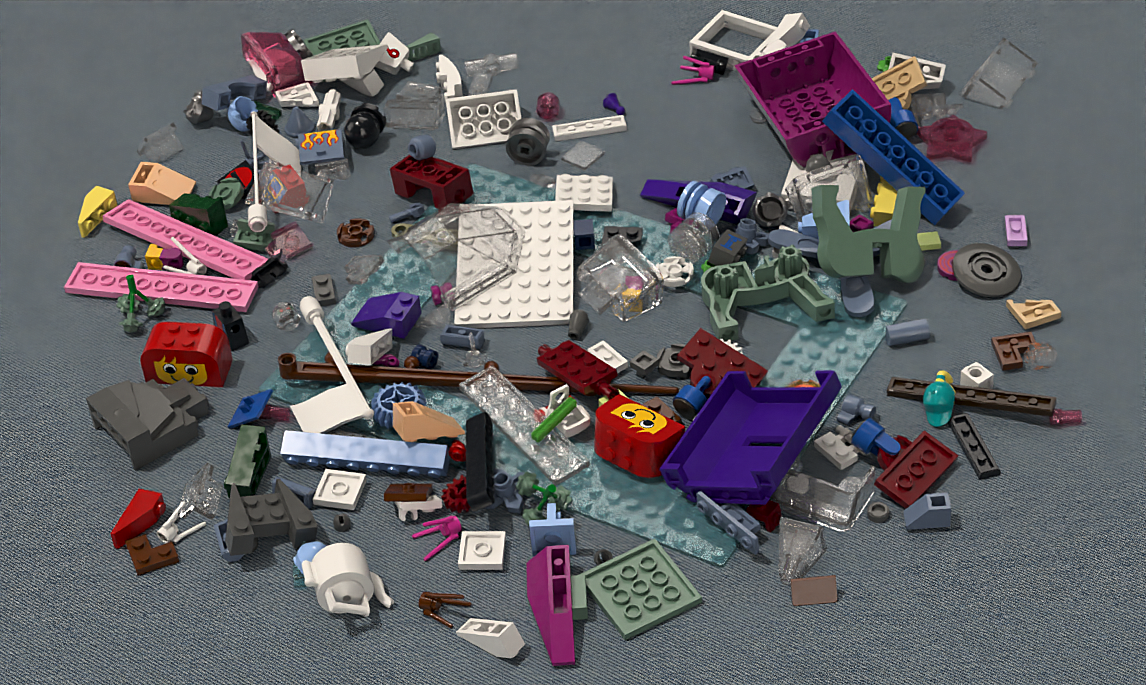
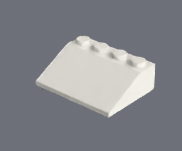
[301,44,388,83]
[445,89,521,149]

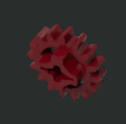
[441,475,470,513]

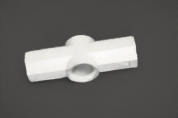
[317,89,341,132]

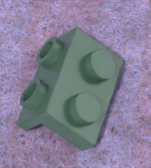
[233,219,276,252]

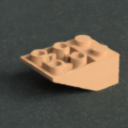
[128,162,196,205]
[393,401,465,442]

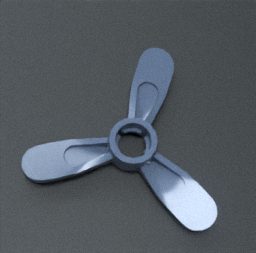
[768,219,892,317]

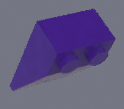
[351,292,422,339]

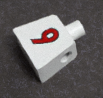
[375,32,414,75]

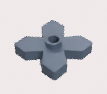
[720,218,769,255]
[484,468,524,513]

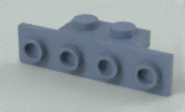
[696,491,761,555]

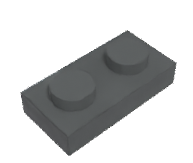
[311,274,336,307]

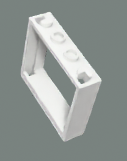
[689,10,778,71]

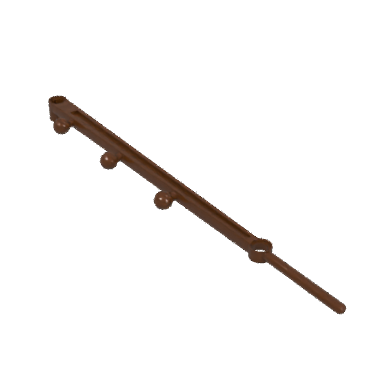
[278,352,679,396]

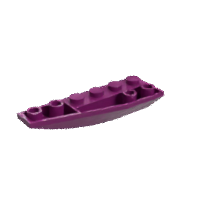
[526,545,575,666]

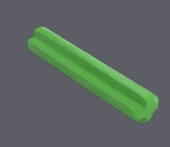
[531,397,577,443]

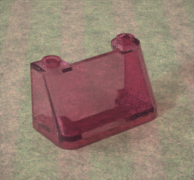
[241,32,313,98]

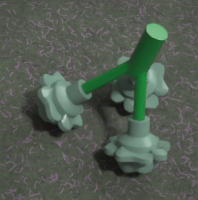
[116,275,165,332]
[516,471,572,527]

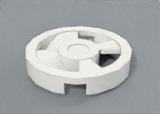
[655,256,694,287]

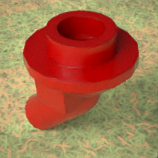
[448,439,466,462]

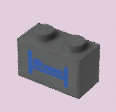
[708,229,748,266]

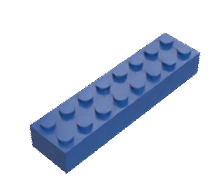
[822,89,965,226]

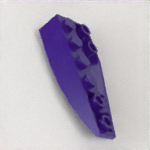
[640,179,757,225]

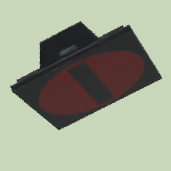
[216,160,260,199]

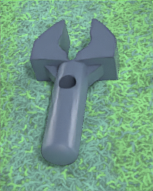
[389,203,425,223]

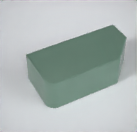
[571,575,588,620]

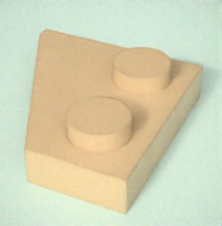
[1006,300,1062,330]

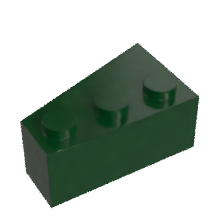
[169,193,228,236]

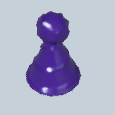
[603,93,625,115]

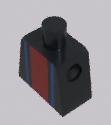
[212,301,249,351]

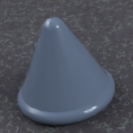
[284,106,315,137]

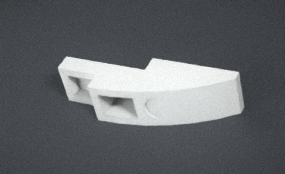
[436,55,463,103]

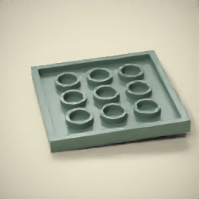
[303,19,381,82]
[579,538,702,640]

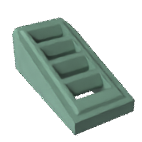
[406,32,441,62]

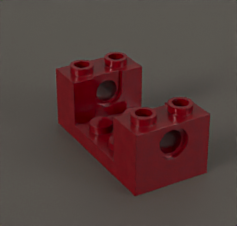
[390,154,474,211]

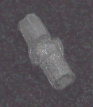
[464,53,519,77]

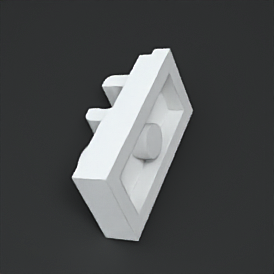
[394,495,442,521]

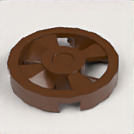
[337,218,375,247]

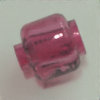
[536,92,560,119]

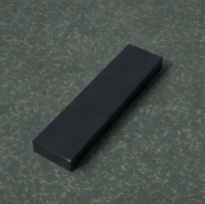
[947,413,1000,480]

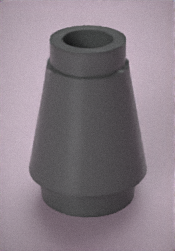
[568,309,589,340]

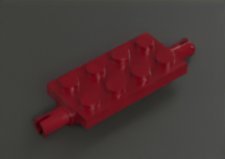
[536,340,620,400]

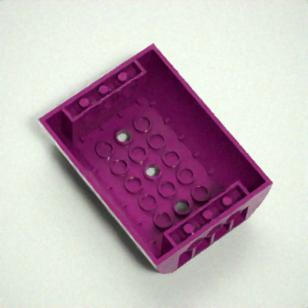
[734,31,891,167]

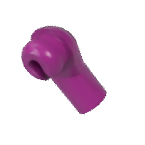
[372,354,399,367]

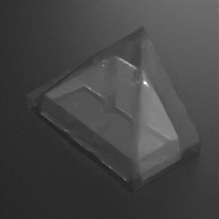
[414,300,451,329]

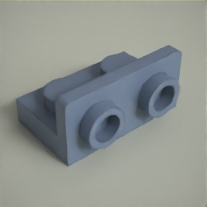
[710,166,754,190]

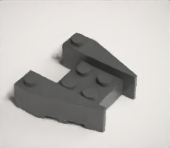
[225,478,318,556]

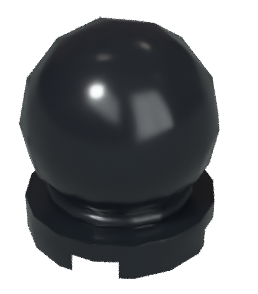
[344,103,387,149]

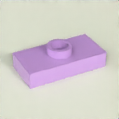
[1005,215,1028,246]

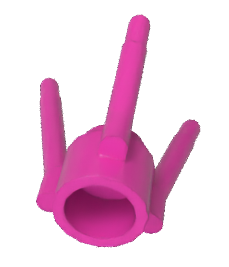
[671,56,714,85]
[412,515,462,561]

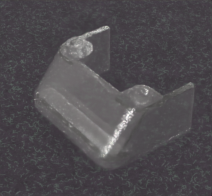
[772,453,875,531]

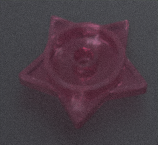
[916,114,987,162]

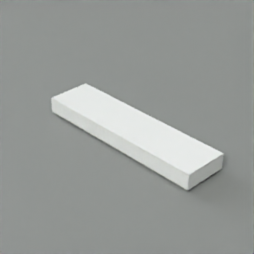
[552,115,627,141]

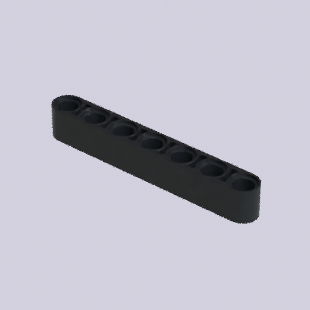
[466,411,495,512]

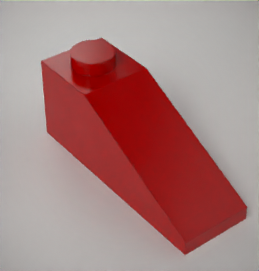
[110,488,166,549]

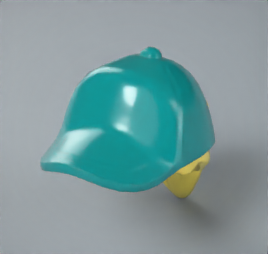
[923,370,955,427]

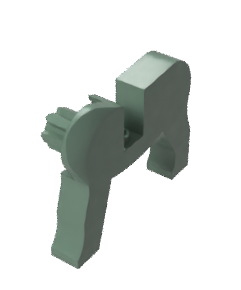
[811,185,925,283]
[701,245,835,342]

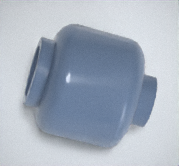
[408,134,436,161]

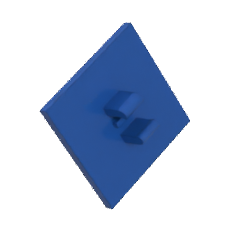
[227,389,273,429]

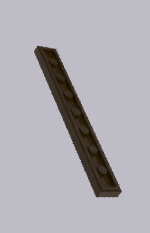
[887,377,1057,417]

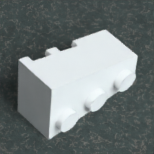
[888,53,946,90]

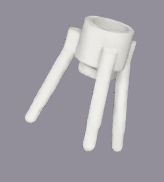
[163,237,207,275]
[156,501,206,544]

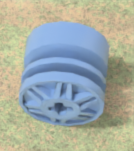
[677,181,726,230]

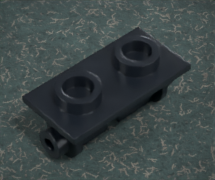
[690,49,729,75]
[251,254,288,288]

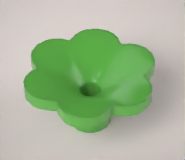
[877,56,891,72]

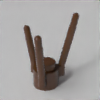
[419,591,472,628]

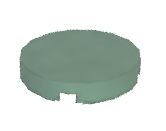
[209,177,244,210]

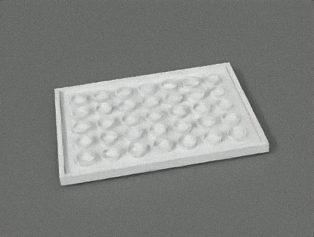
[454,200,574,328]

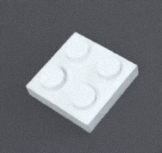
[313,469,367,510]
[458,531,506,570]

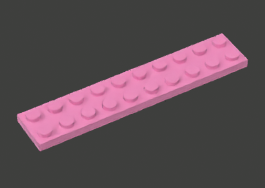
[103,199,268,281]
[64,262,259,312]

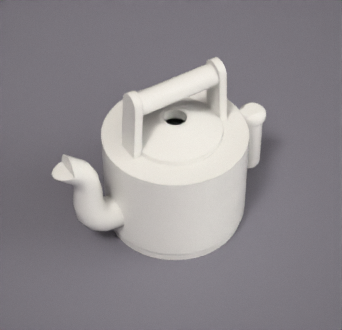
[301,543,394,617]

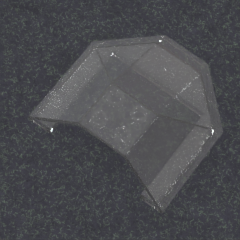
[387,203,526,311]

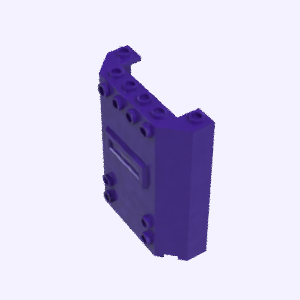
[660,370,842,505]

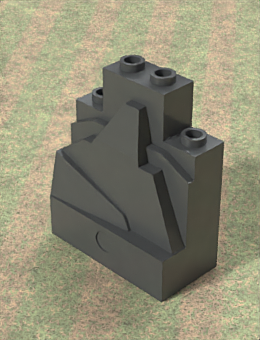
[86,378,209,471]

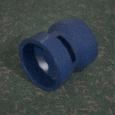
[411,344,439,370]

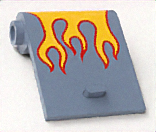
[295,129,344,165]

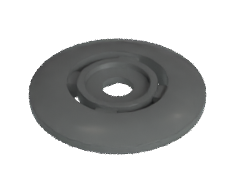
[952,243,1021,298]

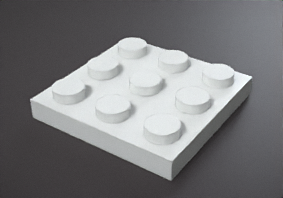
[555,174,613,212]

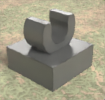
[630,350,659,379]

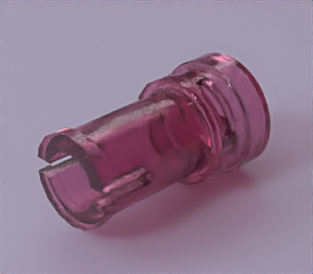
[259,404,291,421]
[1049,409,1082,425]

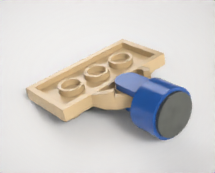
[872,56,928,139]

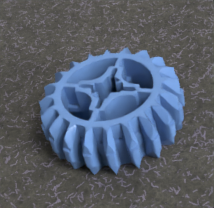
[371,382,427,431]

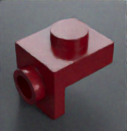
[746,500,782,532]

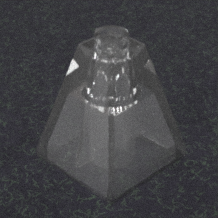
[779,517,827,586]

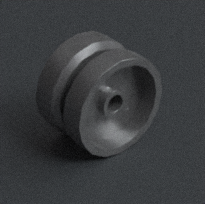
[505,118,550,166]

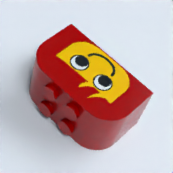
[140,322,233,387]
[594,394,686,478]

